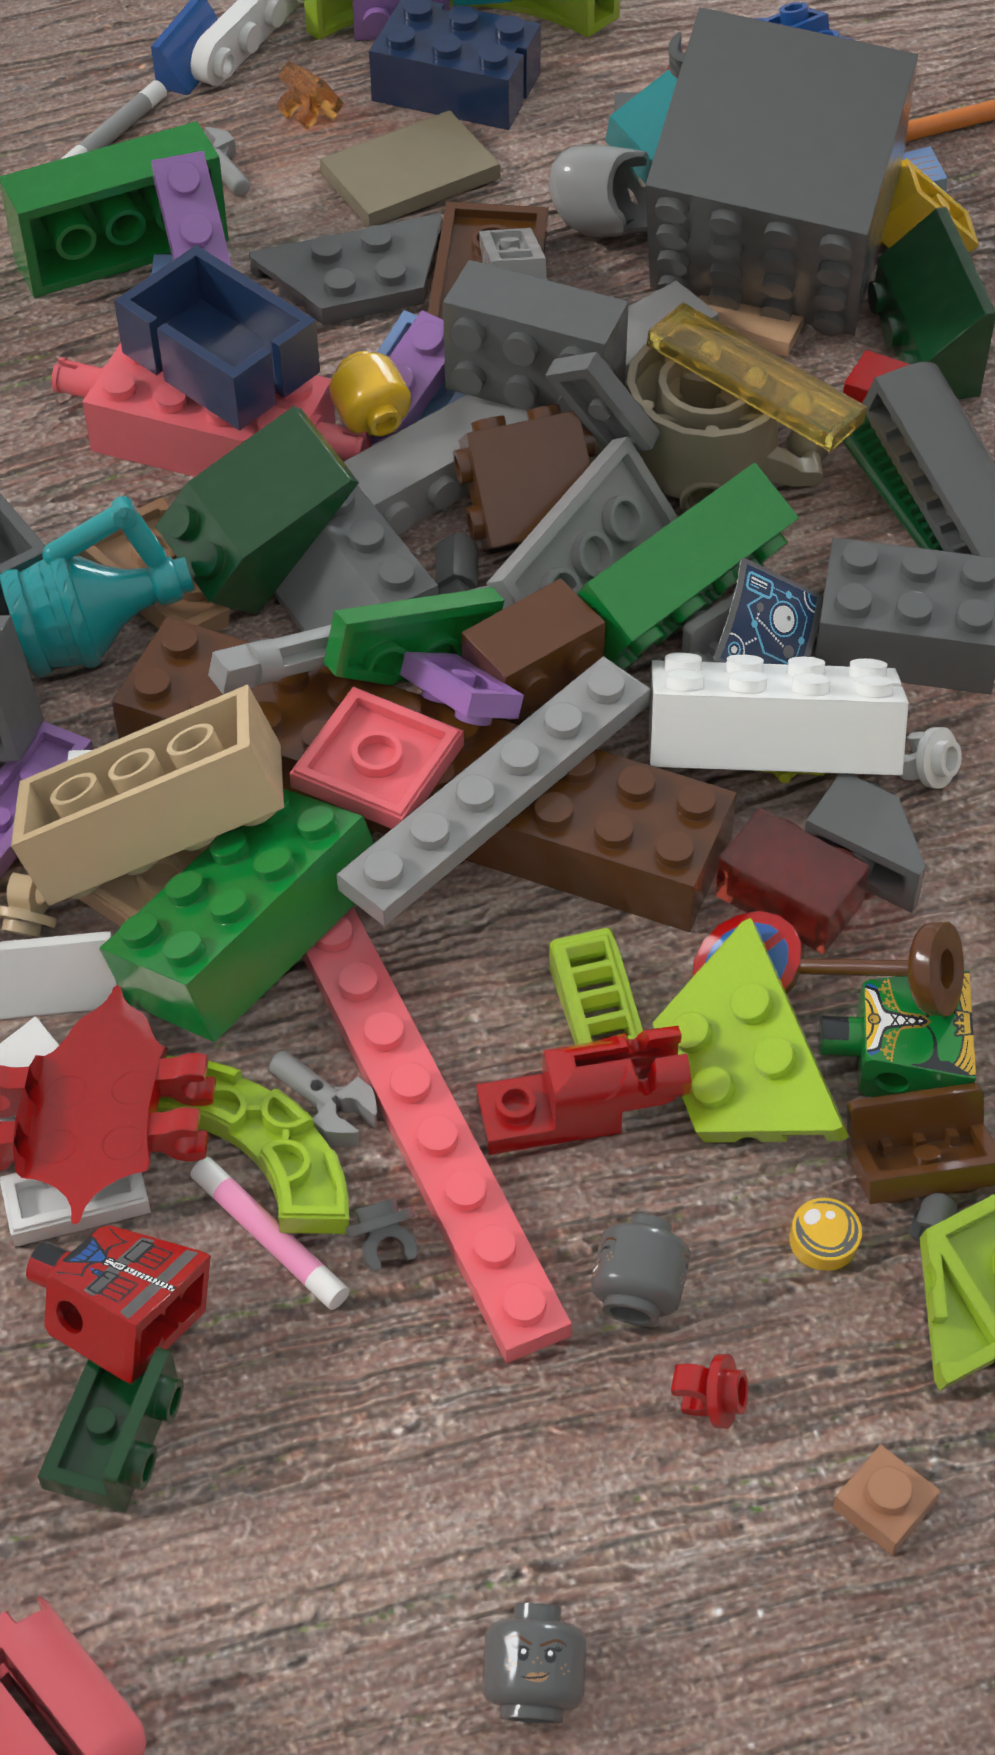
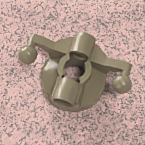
[589,328,830,513]

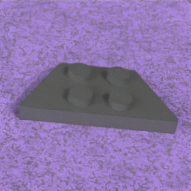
[249,213,443,325]

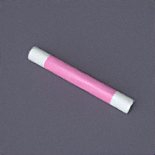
[190,1157,350,1310]

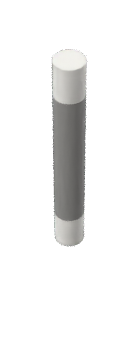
[61,80,167,159]

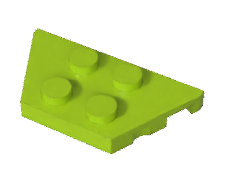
[653,918,849,1143]
[919,1194,995,1391]

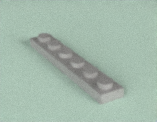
[337,656,650,927]

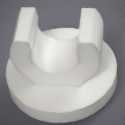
[899,727,962,789]

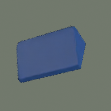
[151,0,219,95]

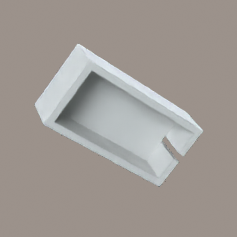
[649,653,909,775]

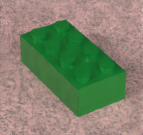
[0,121,229,298]
[577,462,799,671]
[99,789,374,1042]

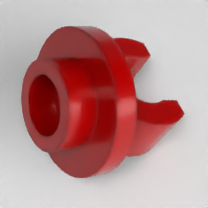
[671,1354,748,1429]

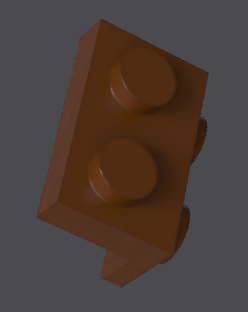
[847,1083,995,1204]

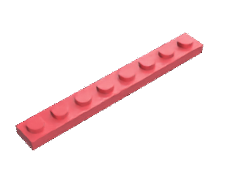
[302,907,572,1364]

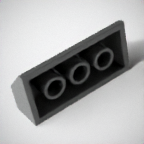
[273,485,438,632]

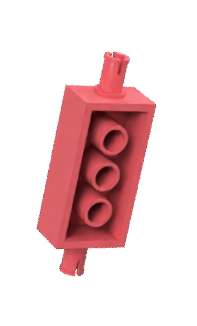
[51,343,372,477]

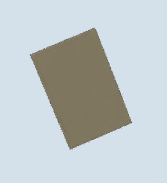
[320,110,501,227]

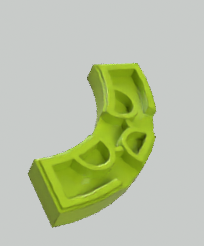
[158,1055,349,1234]

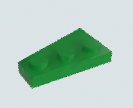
[324,587,505,685]

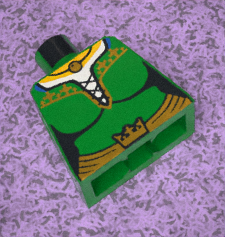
[818,970,976,1097]

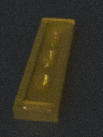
[647,302,867,452]

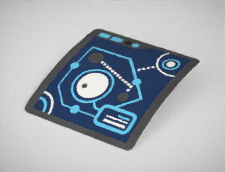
[714,558,823,665]

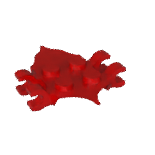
[0,985,216,1224]

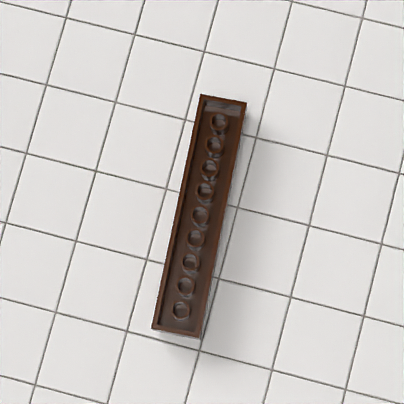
[111,617,737,933]

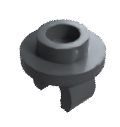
[346,1197,417,1271]

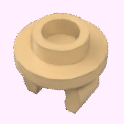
[0,873,57,938]

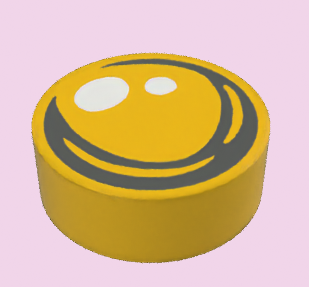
[789,1198,862,1271]

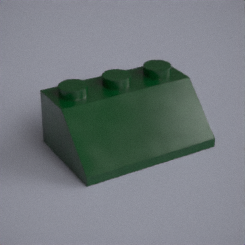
[867,207,995,400]

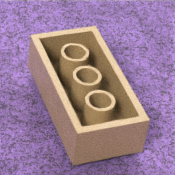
[11,684,284,906]

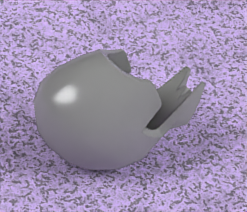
[548,144,649,238]

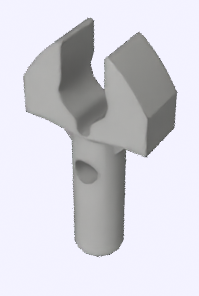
[205,127,250,196]
[269,1051,378,1147]

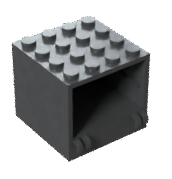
[645,7,918,335]

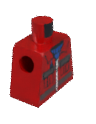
[26,1225,211,1384]

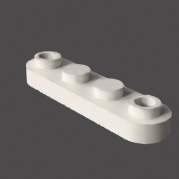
[191,0,304,86]

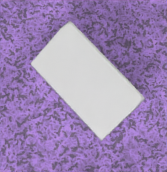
[0,931,118,1020]

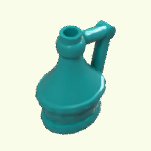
[0,496,195,677]

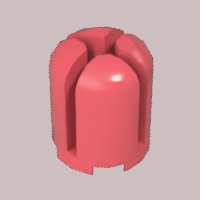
[0,1596,146,1755]

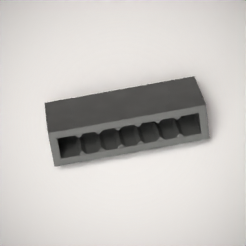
[860,362,995,558]

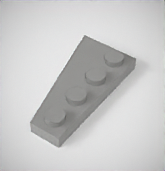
[486,437,678,609]

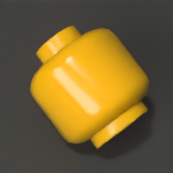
[329,351,412,436]

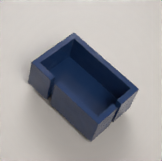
[369,0,541,130]
[114,245,320,431]

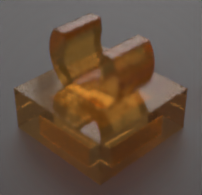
[276,60,344,130]

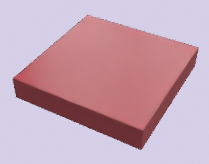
[290,687,464,829]

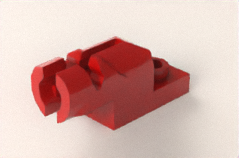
[476,1025,691,1155]

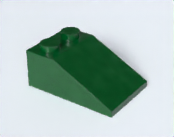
[155,406,359,615]

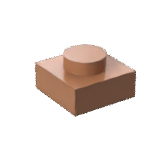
[832,1444,941,1556]

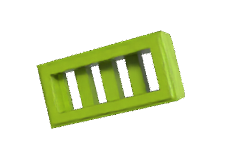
[549,928,643,1045]

